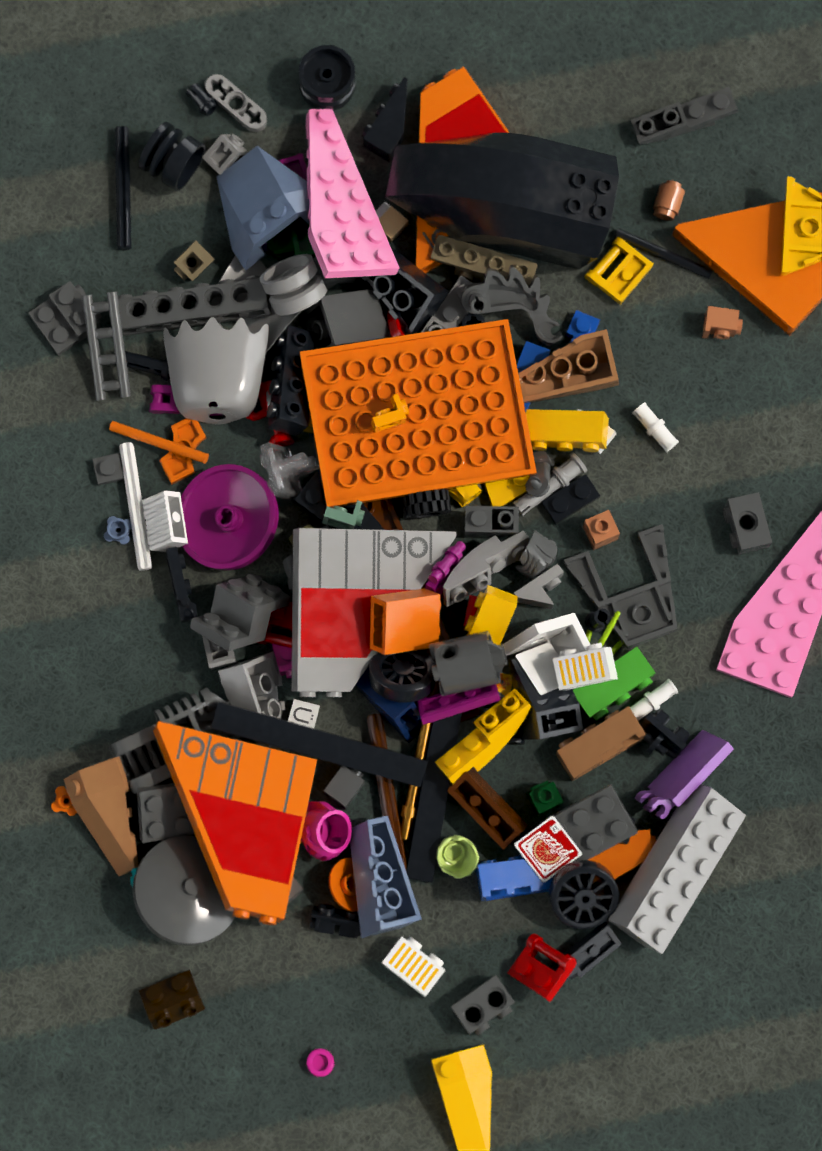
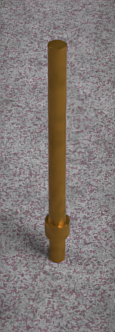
[401,681,439,840]

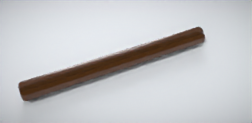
[367,713,407,870]

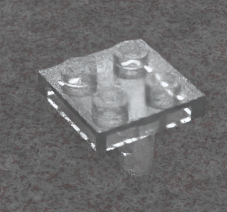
[260,442,319,501]

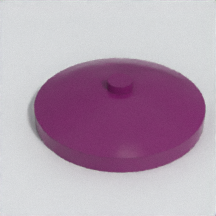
[181,464,279,571]

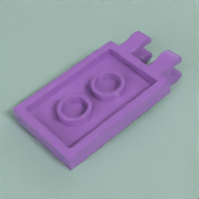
[635,730,734,819]

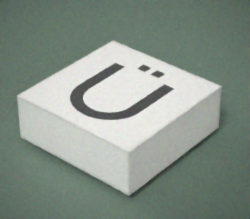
[288,699,320,728]

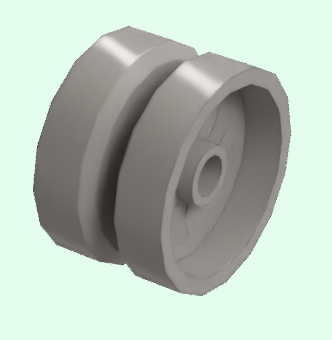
[259,254,327,316]

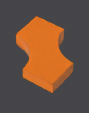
[159,418,207,485]

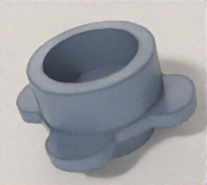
[104,516,132,545]

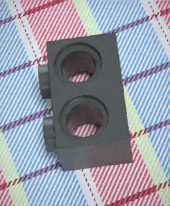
[450,975,515,1036]

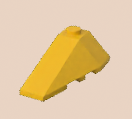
[431,1045,492,1151]

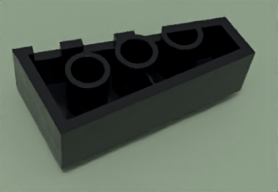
[362,246,449,335]

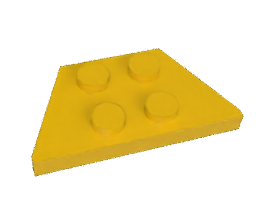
[781,176,822,276]

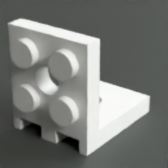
[503,613,590,657]

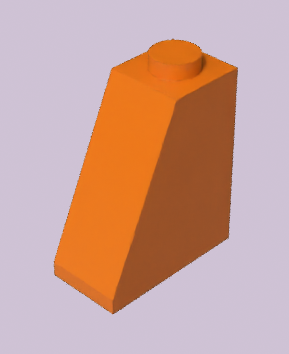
[587,829,656,884]

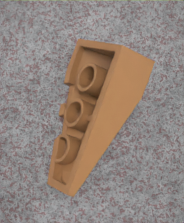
[518,329,619,403]
[64,756,138,876]

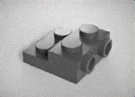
[28,281,102,356]

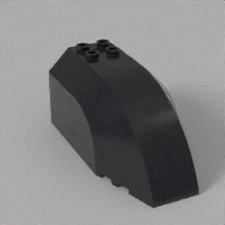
[385,133,619,269]

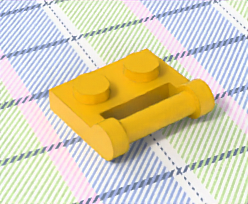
[584,237,654,305]

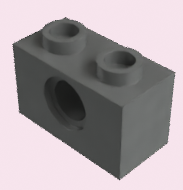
[722,492,772,555]

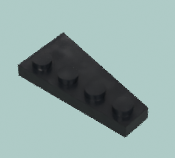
[294,469,384,530]

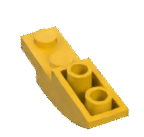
[435,688,531,783]

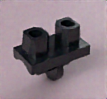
[641,709,690,760]

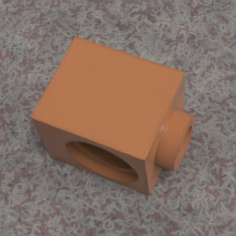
[583,510,620,550]

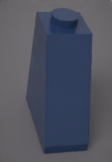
[355,667,422,743]

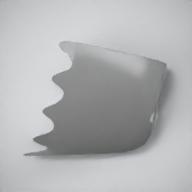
[163,317,269,424]

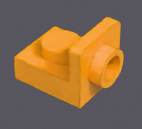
[371,393,409,433]

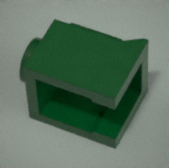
[526,780,564,817]

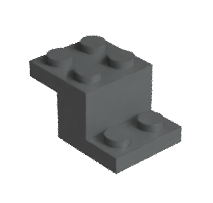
[190,574,291,651]

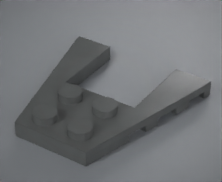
[564,524,677,649]

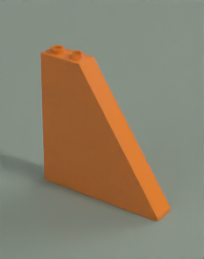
[672,192,822,336]

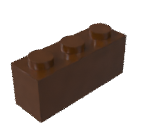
[447,768,528,850]

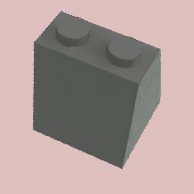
[300,289,390,349]

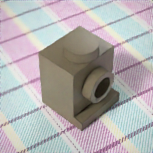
[173,240,214,281]

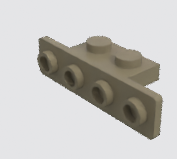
[431,235,537,286]

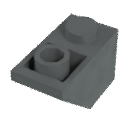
[464,506,519,539]

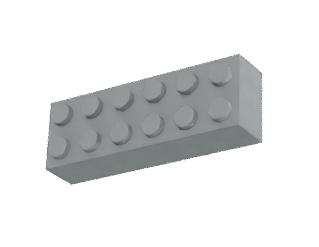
[608,784,746,954]

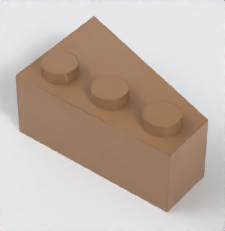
[556,706,646,781]

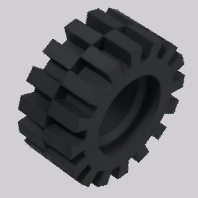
[401,489,451,520]

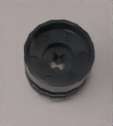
[138,122,206,191]

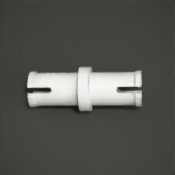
[632,402,679,453]
[630,679,678,721]

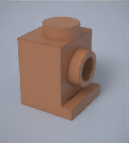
[702,306,743,340]

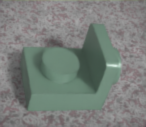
[322,500,365,529]

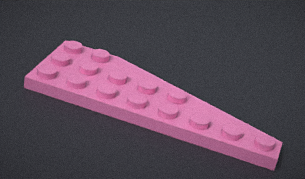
[306,109,399,278]
[716,511,822,698]

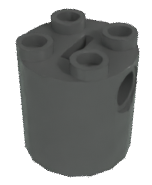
[429,631,507,697]

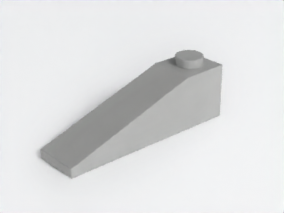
[218,651,290,753]

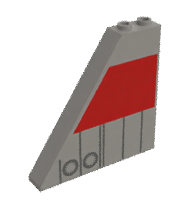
[292,528,456,697]

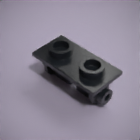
[310,904,361,939]

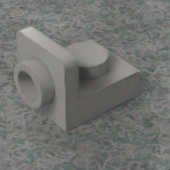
[202,134,247,175]

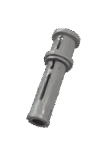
[513,452,587,516]

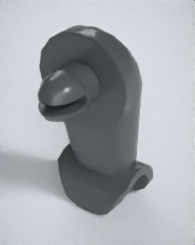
[526,451,555,497]

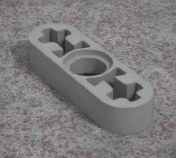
[205,74,267,133]

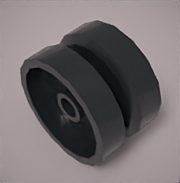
[299,45,355,111]

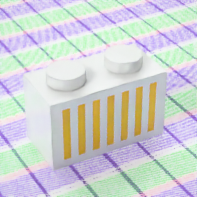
[553,643,618,690]
[382,936,445,997]

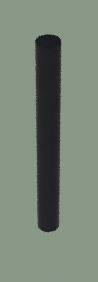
[614,228,713,279]

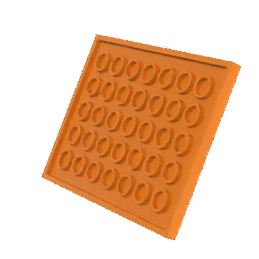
[299,319,537,508]

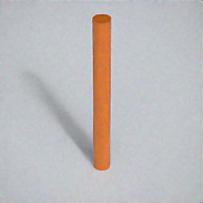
[109,421,209,464]

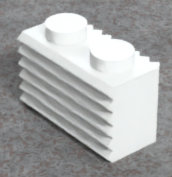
[142,491,188,552]

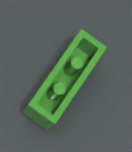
[573,647,656,721]

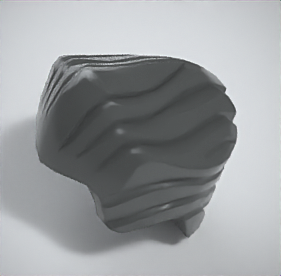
[516,530,557,580]

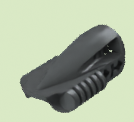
[109,687,240,794]

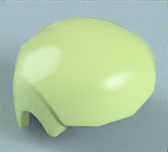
[436,835,479,879]

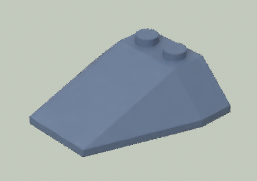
[217,146,310,270]

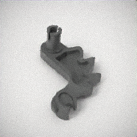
[461,265,563,345]

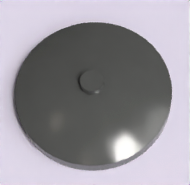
[133,835,235,945]

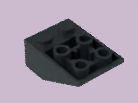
[509,658,583,740]

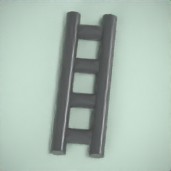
[82,292,131,401]

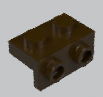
[139,970,205,1030]

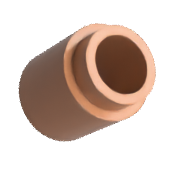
[653,180,685,221]

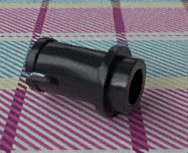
[186,83,217,116]
[585,608,611,633]

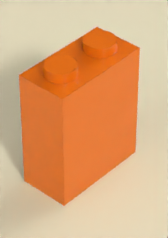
[370,588,441,655]

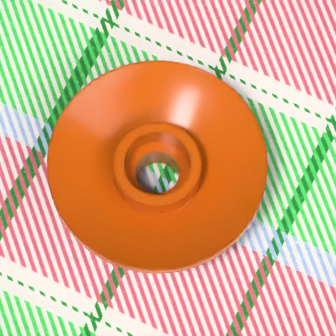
[329,858,358,912]

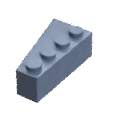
[350,816,422,939]

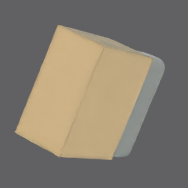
[376,202,408,242]

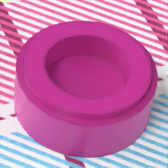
[307,1049,334,1077]

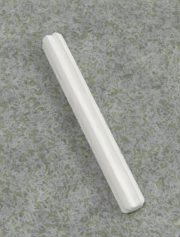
[119,442,152,571]

